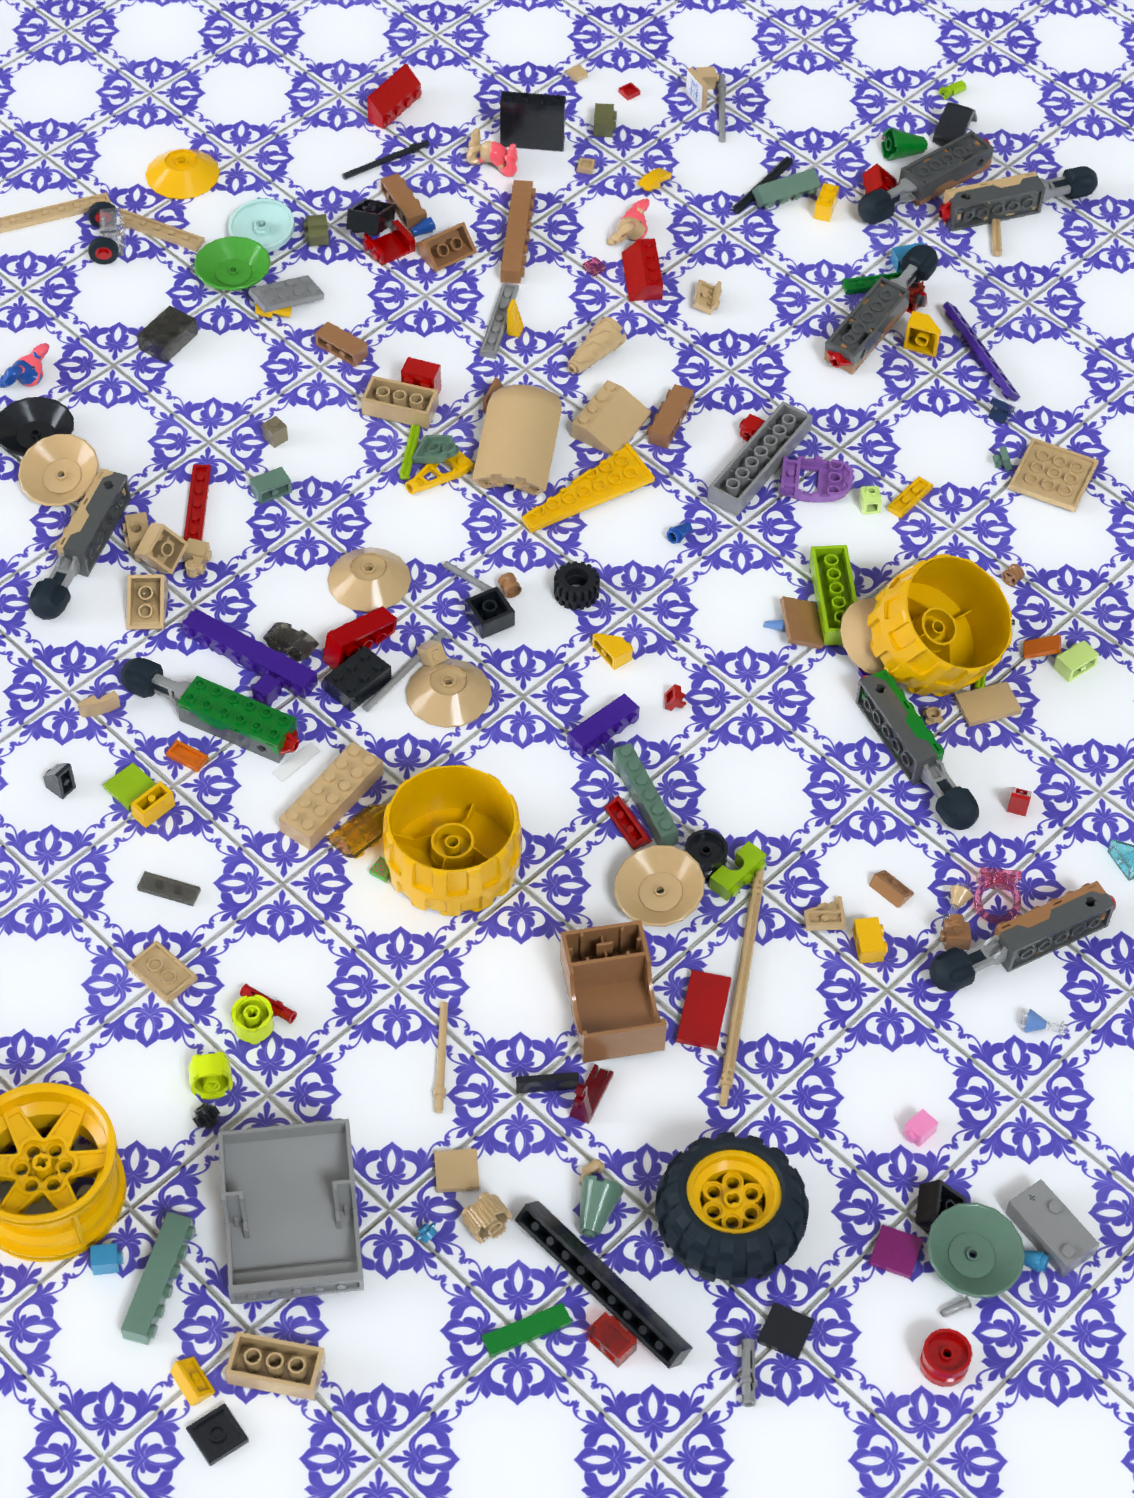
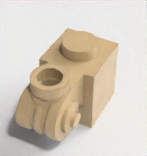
[183,538,212,578]

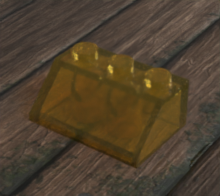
[326,804,387,859]

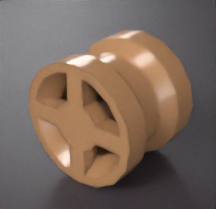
[1001,564,1025,587]

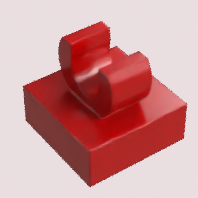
[664,684,686,711]

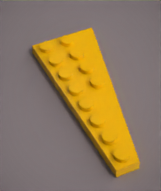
[522,443,655,533]

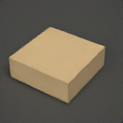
[566,64,588,82]
[577,157,595,175]

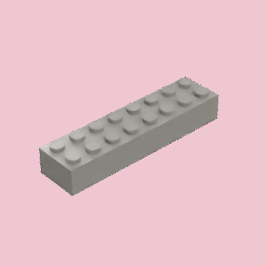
[707,401,813,516]

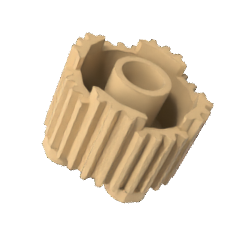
[461,1192,513,1244]

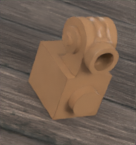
[940,914,971,950]

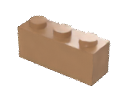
[315,322,368,367]

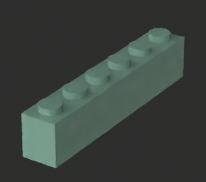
[612,743,679,846]
[121,1212,196,1345]

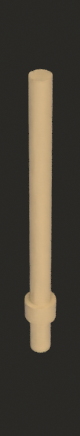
[433,1001,448,1114]

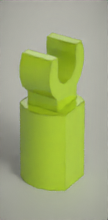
[938,80,966,100]

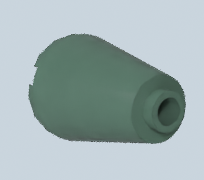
[579,1175,624,1239]

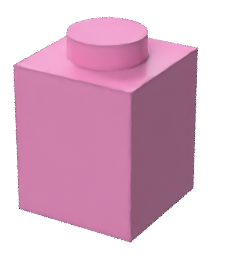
[903,1109,938,1148]

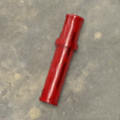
[240,984,297,1024]

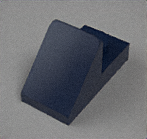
[988,397,1015,424]

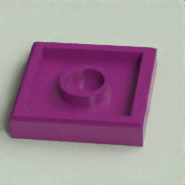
[868,1224,923,1279]

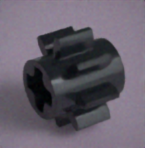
[193,1103,220,1129]

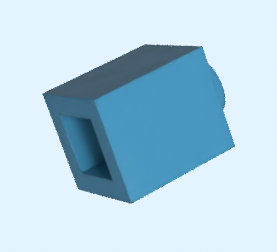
[90,1243,124,1275]

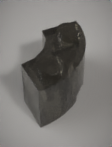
[263,622,319,662]

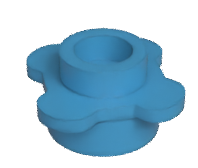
[415,1222,437,1243]

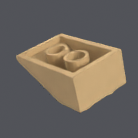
[126,574,168,630]

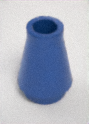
[410,217,436,237]
[666,521,692,544]

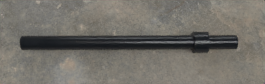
[342,140,429,180]

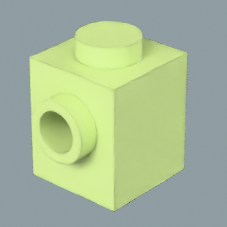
[859,486,882,515]

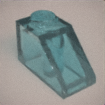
[1107,839,1134,881]

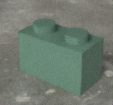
[249,467,292,505]

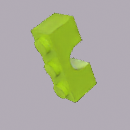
[709,841,767,901]

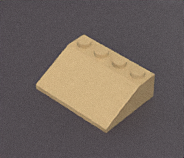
[571,380,652,456]

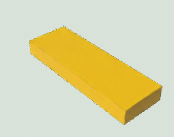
[887,476,933,519]

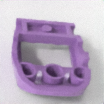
[780,456,853,502]

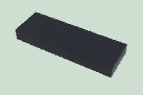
[516,1072,579,1094]

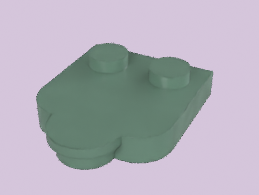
[412,435,459,464]

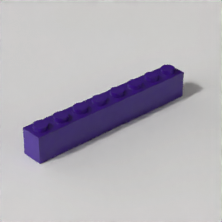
[182,609,318,699]

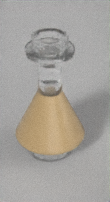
[942,882,973,919]

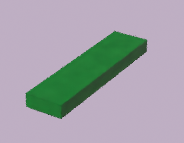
[842,272,903,295]
[482,1302,572,1358]

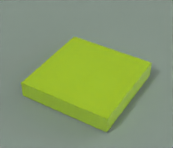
[103,763,156,811]

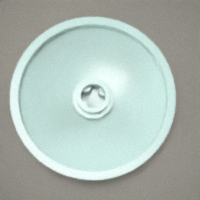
[228,198,295,252]

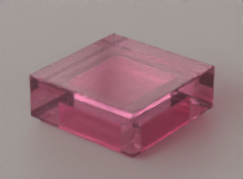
[583,257,606,277]

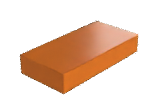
[1023,634,1061,659]
[166,740,209,773]

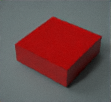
[618,82,640,101]

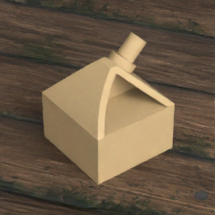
[134,523,189,574]

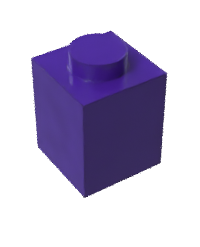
[252,673,282,706]

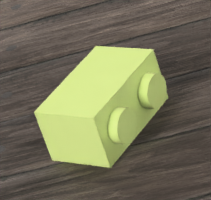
[1054,640,1099,683]

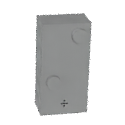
[1005,1179,1099,1278]

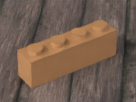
[380,173,427,231]
[647,384,694,449]

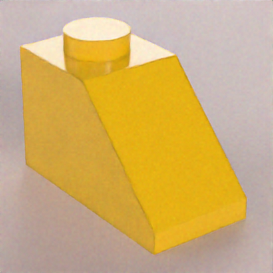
[592,633,633,670]

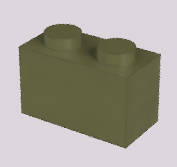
[593,103,617,137]

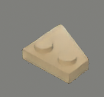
[804,896,846,931]

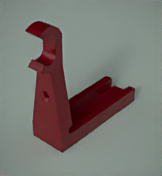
[570,1064,614,1124]

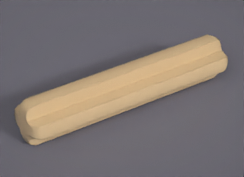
[991,218,1002,257]

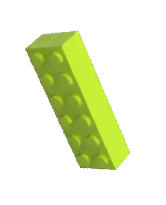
[809,545,857,645]

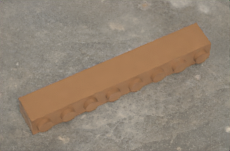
[501,180,536,284]

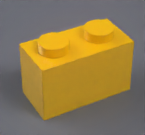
[814,183,839,222]
[130,781,175,828]
[852,917,888,964]

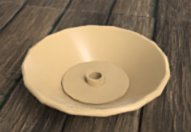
[18,434,99,506]
[327,547,411,612]
[840,598,884,674]
[406,658,492,728]
[614,845,705,927]

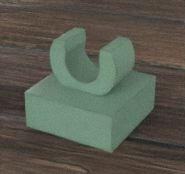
[992,446,1013,471]

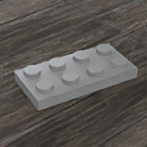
[248,275,324,313]

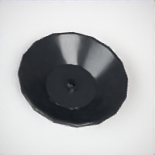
[0,397,74,456]

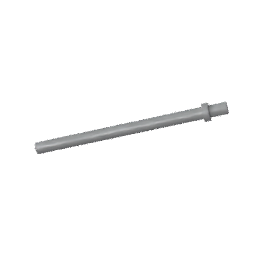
[363,629,447,712]

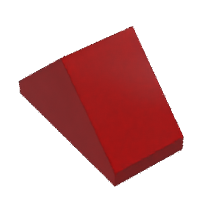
[1007,787,1032,817]

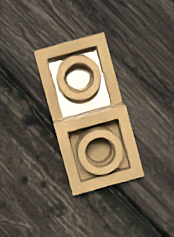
[78,691,120,718]

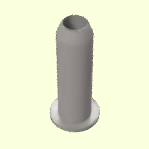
[940,1296,972,1317]

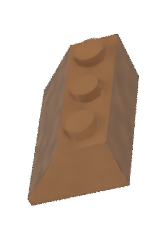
[415,222,477,272]

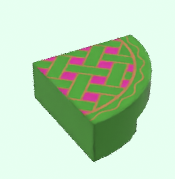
[369,856,389,883]

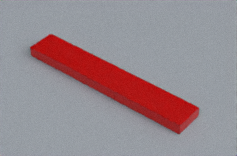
[184,464,211,541]

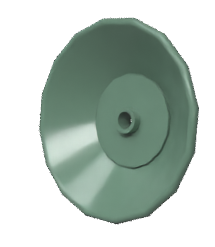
[927,1203,1025,1298]

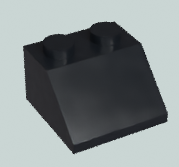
[915,1179,966,1232]

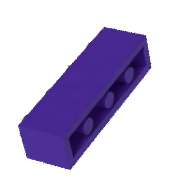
[567,693,640,758]

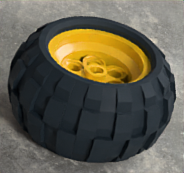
[655,1132,809,1285]

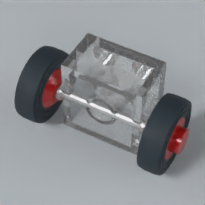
[88,201,127,264]

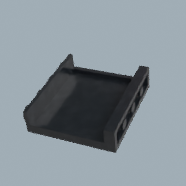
[500,91,566,152]

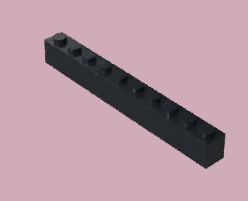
[514,1201,693,1369]

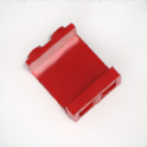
[363,219,415,266]

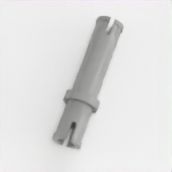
[740,1339,758,1407]

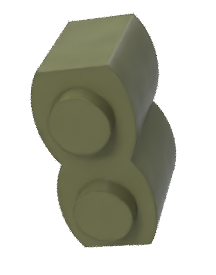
[304,214,329,246]

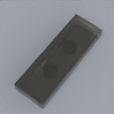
[137,871,201,906]

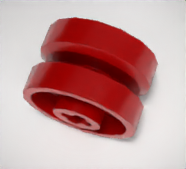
[919,1328,973,1387]

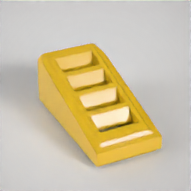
[507,299,524,337]

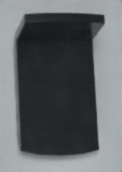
[932,102,978,146]

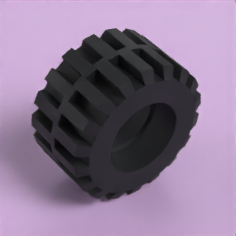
[554,561,600,610]

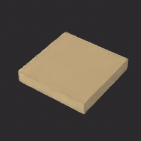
[434,1148,480,1193]

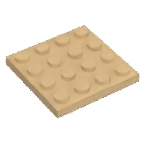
[1008,438,1099,512]

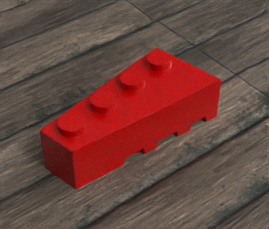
[322,606,397,670]

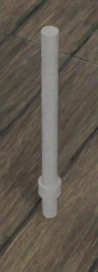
[717,74,726,143]

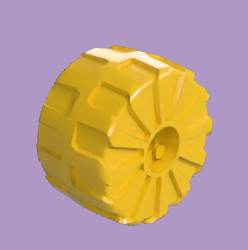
[867,554,1012,697]
[382,765,522,916]

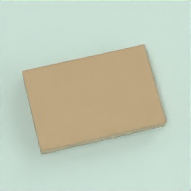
[954,681,1022,727]
[126,940,198,1005]

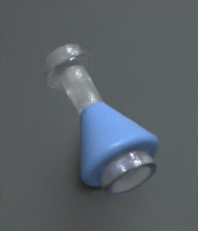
[1020,1009,1068,1037]

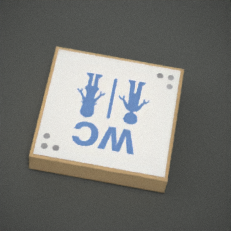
[685,67,708,112]

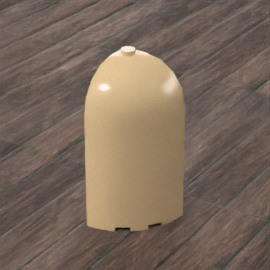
[472,384,562,496]

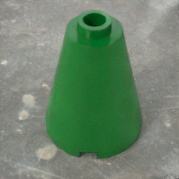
[881,128,928,161]

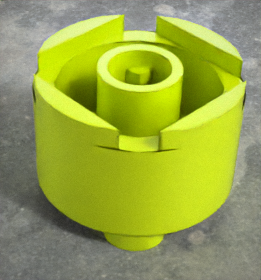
[231,995,275,1045]
[188,1052,233,1100]

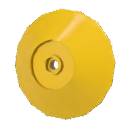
[145,148,220,200]

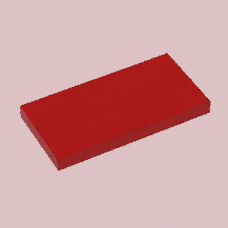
[676,970,732,1050]

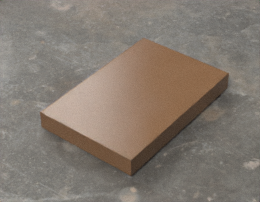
[780,596,824,649]

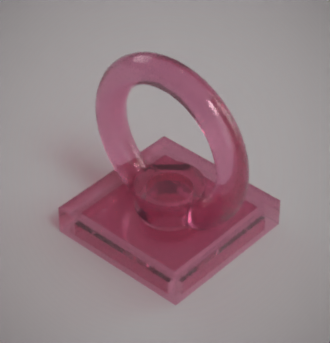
[973,867,1022,924]

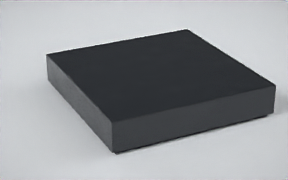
[757,1302,815,1360]
[186,1403,249,1466]

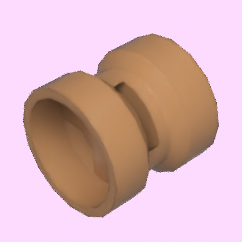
[498,572,522,598]

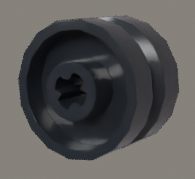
[684,830,728,881]

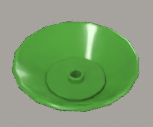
[194,236,271,291]

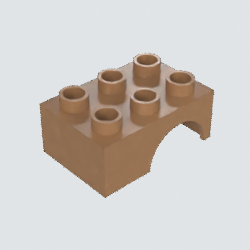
[560,920,667,1063]

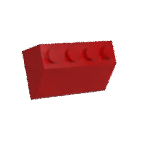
[367,64,422,130]
[622,238,663,301]

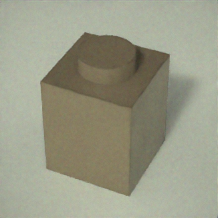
[262,416,288,448]

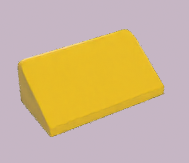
[170,1356,215,1406]

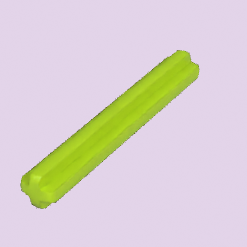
[400,424,420,480]

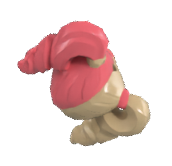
[466,128,518,177]
[607,198,650,246]

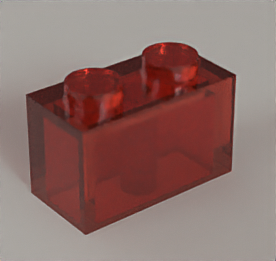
[586,1312,637,1368]

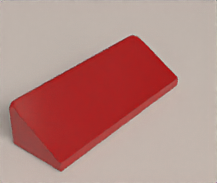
[604,795,653,850]

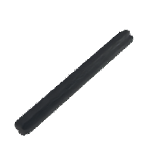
[732,156,793,214]

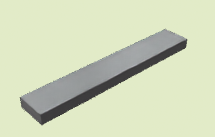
[479,282,519,359]

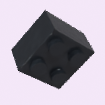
[465,586,515,639]

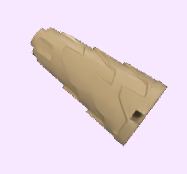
[567,316,627,374]

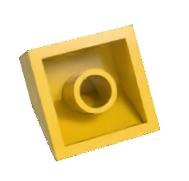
[903,311,941,357]

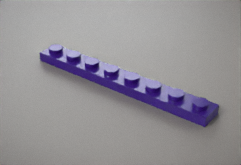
[943,301,1021,401]

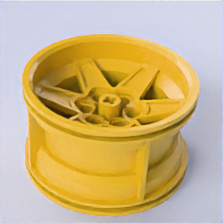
[0,1083,127,1262]

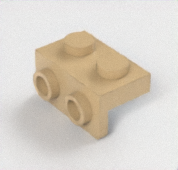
[692,279,722,315]

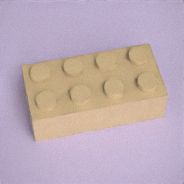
[361,376,439,429]
[225,1331,326,1401]

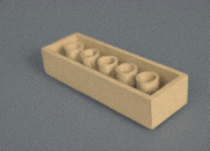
[279,742,384,851]

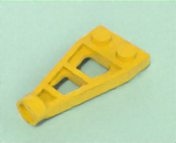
[405,451,475,495]

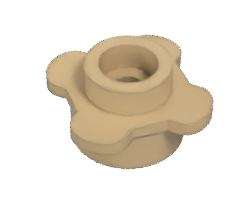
[922,707,943,725]

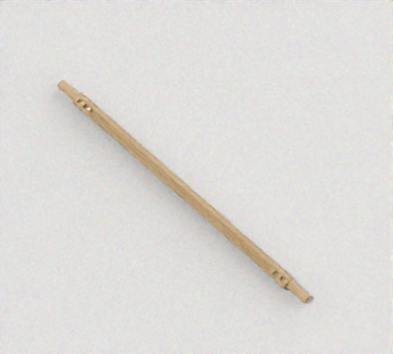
[719,868,764,1107]

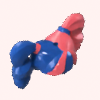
[0,343,50,388]

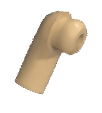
[579,1159,605,1186]

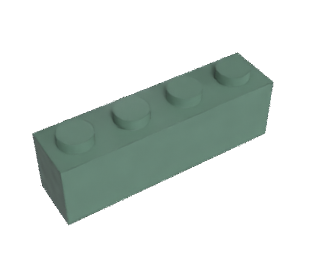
[752,168,821,209]

